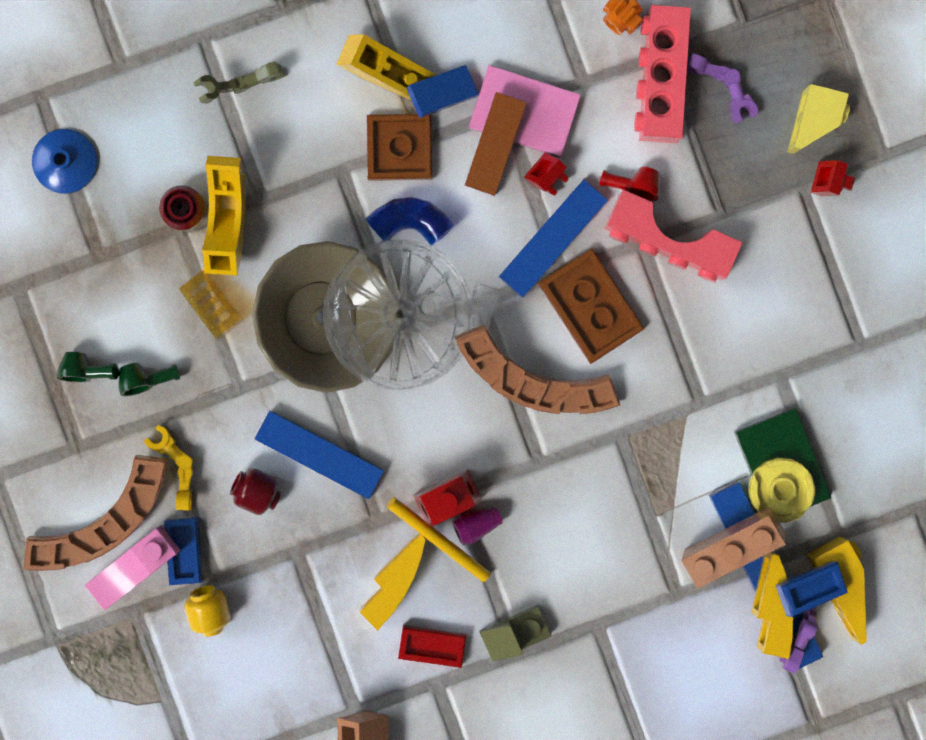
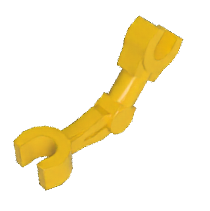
[144,425,194,510]

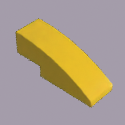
[360,533,426,631]
[751,552,793,659]

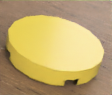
[748,457,815,523]

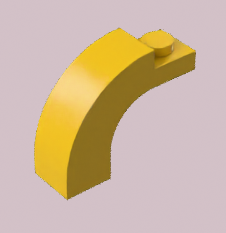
[202,156,246,276]

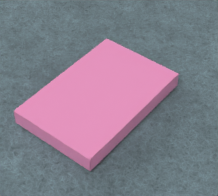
[469,65,581,158]

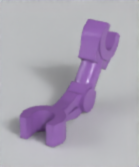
[687,53,758,124]
[779,606,818,673]

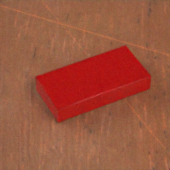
[398,625,467,668]

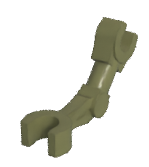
[193,61,285,104]

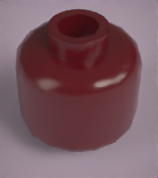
[230,468,281,515]

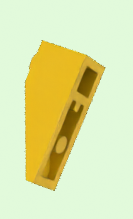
[336,34,436,101]
[806,536,867,645]

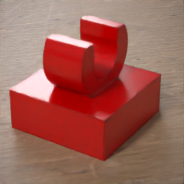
[524,153,569,196]
[810,160,855,196]

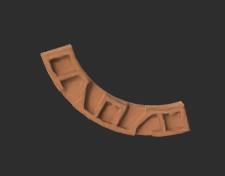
[454,324,621,414]
[23,455,169,571]

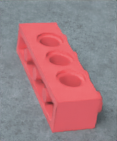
[634,5,691,143]

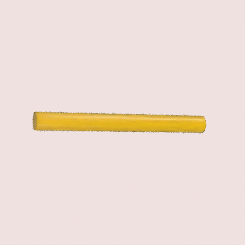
[386,497,490,582]

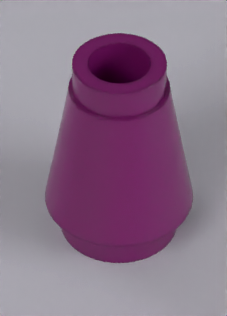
[452,506,503,545]

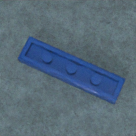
[499,179,608,298]
[255,410,384,499]

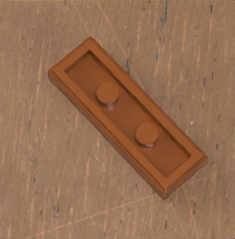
[464,92,527,196]

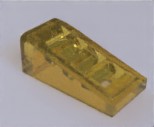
[179,269,244,340]

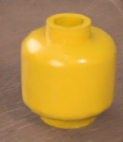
[184,585,231,637]

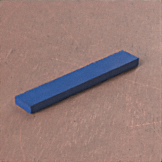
[709,482,823,669]

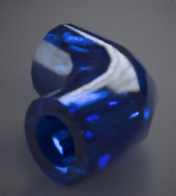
[365,197,456,247]

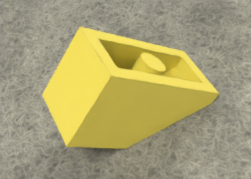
[787,84,850,154]

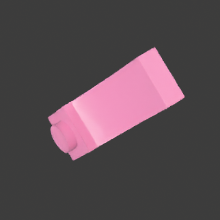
[85,525,181,611]

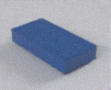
[407,65,479,118]
[164,517,203,585]
[776,561,848,617]

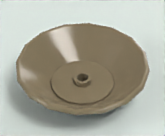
[252,241,400,393]

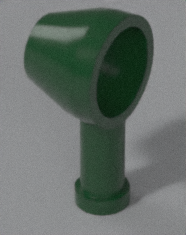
[57,352,119,382]
[118,363,181,397]

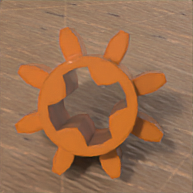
[603,0,643,35]

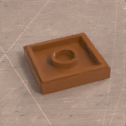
[367,114,432,181]

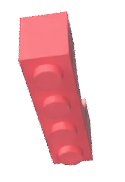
[604,190,743,283]

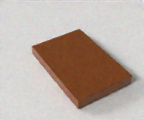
[538,248,645,364]

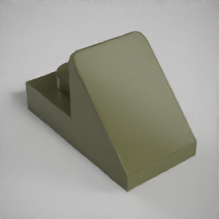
[479,605,551,662]

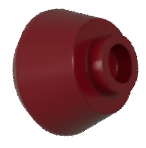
[159,185,204,230]

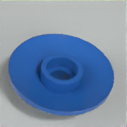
[32,129,97,194]

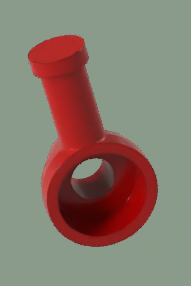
[599,167,661,202]

